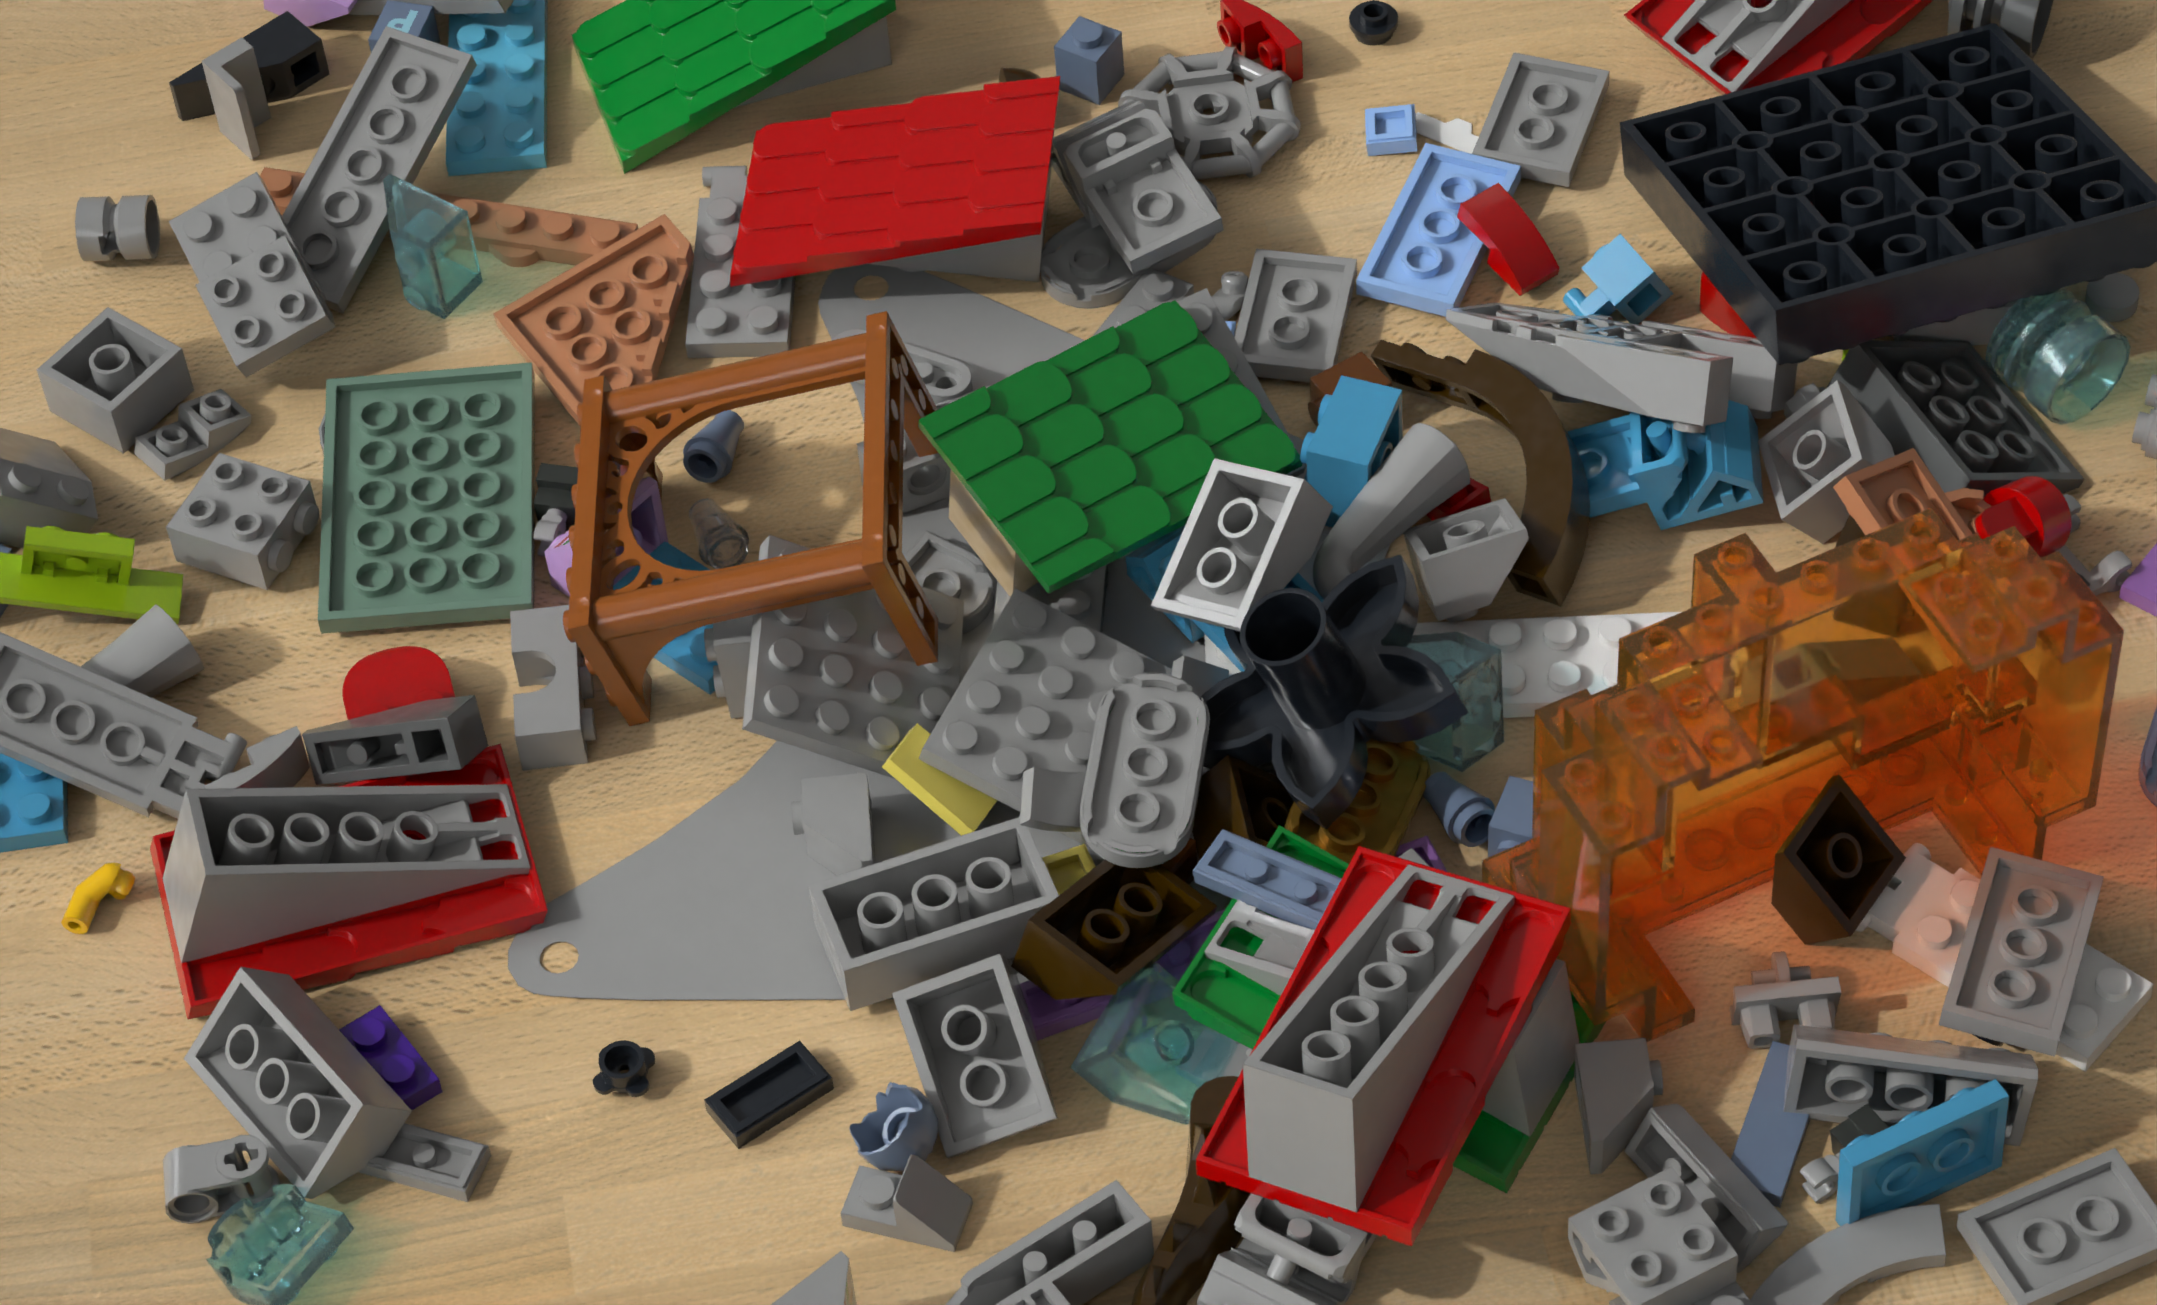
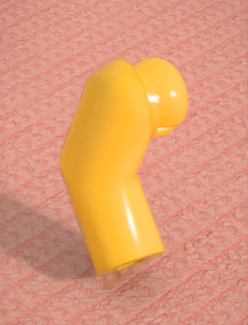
[61,863,135,934]

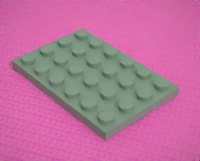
[318,362,535,634]

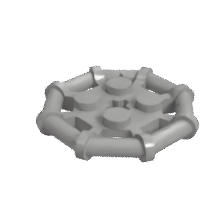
[1118,46,1301,180]

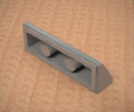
[1624,1104,1788,1273]

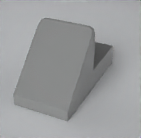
[841,1154,973,1252]

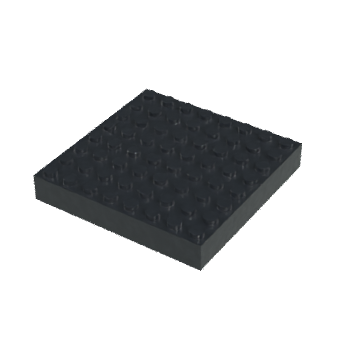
[1620,23,2157,365]

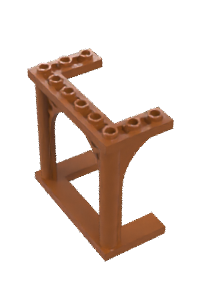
[563,311,938,726]

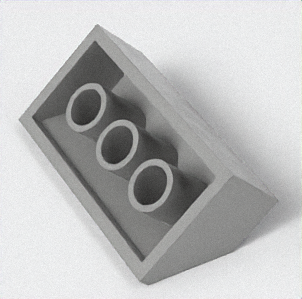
[184,967,412,1199]
[1783,1024,2038,1146]

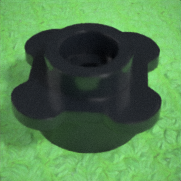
[593,1040,655,1097]

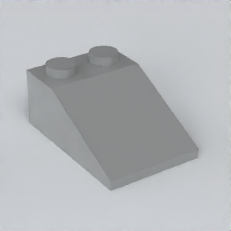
[0,428,98,549]
[1151,458,1333,631]
[892,954,1058,1158]

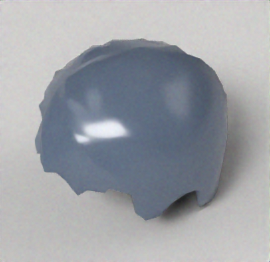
[849,1082,938,1172]

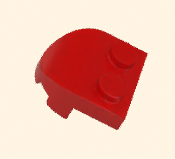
[342,646,455,720]

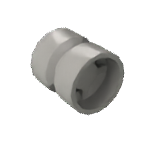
[75,195,160,261]

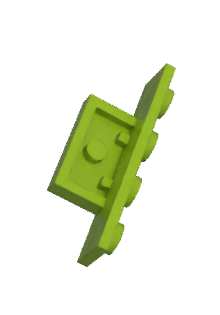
[0,526,183,624]

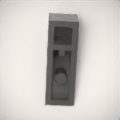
[302,695,488,785]

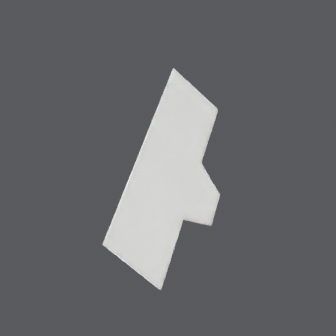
[1416,112,1479,154]

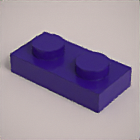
[339,1005,443,1110]

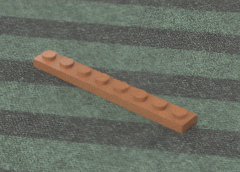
[260,167,639,266]

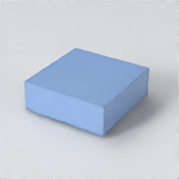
[1365,104,1418,156]

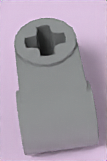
[163,1135,281,1224]

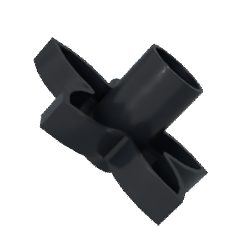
[1200,554,1469,830]

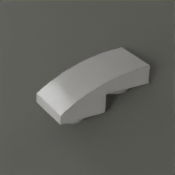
[134,389,252,481]
[204,726,310,789]

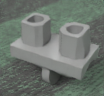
[1730,951,1841,1049]

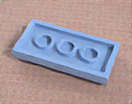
[1356,143,1521,317]

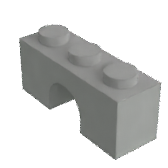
[510,605,596,771]

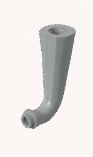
[1313,423,1470,599]
[81,604,204,698]

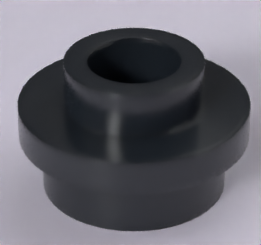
[1349,0,1398,46]

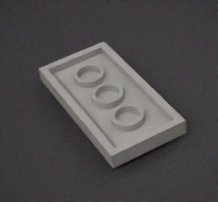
[1939,847,2104,1057]

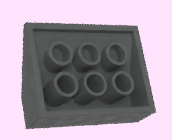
[1826,340,2085,498]

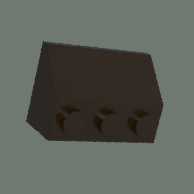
[1011,859,1218,1000]

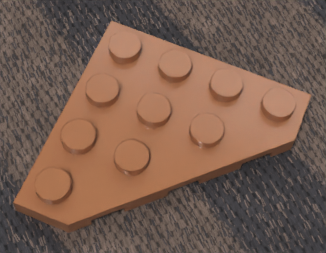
[493,214,694,426]

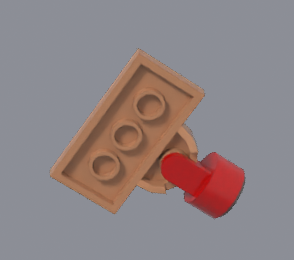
[1833,448,2072,671]

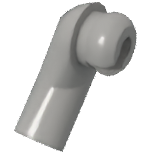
[1183,271,1248,321]

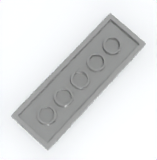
[282,26,477,313]

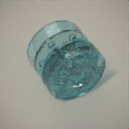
[1985,287,2131,425]

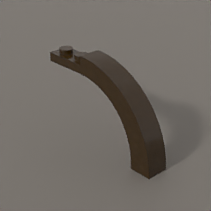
[1371,340,1590,607]

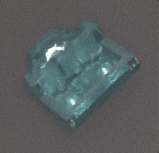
[207,1184,354,1305]

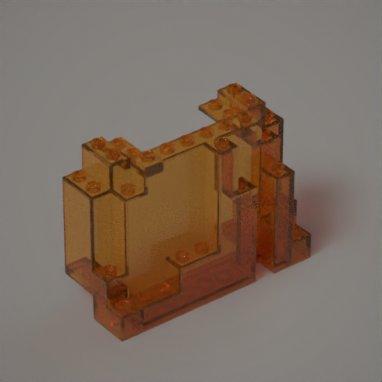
[1482,508,2124,1043]

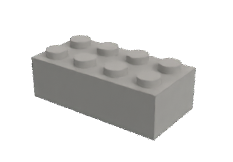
[808,817,1059,1011]

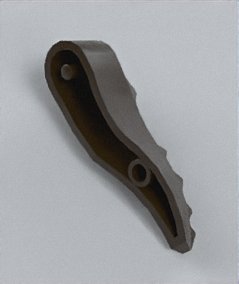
[1131,1076,1251,1305]

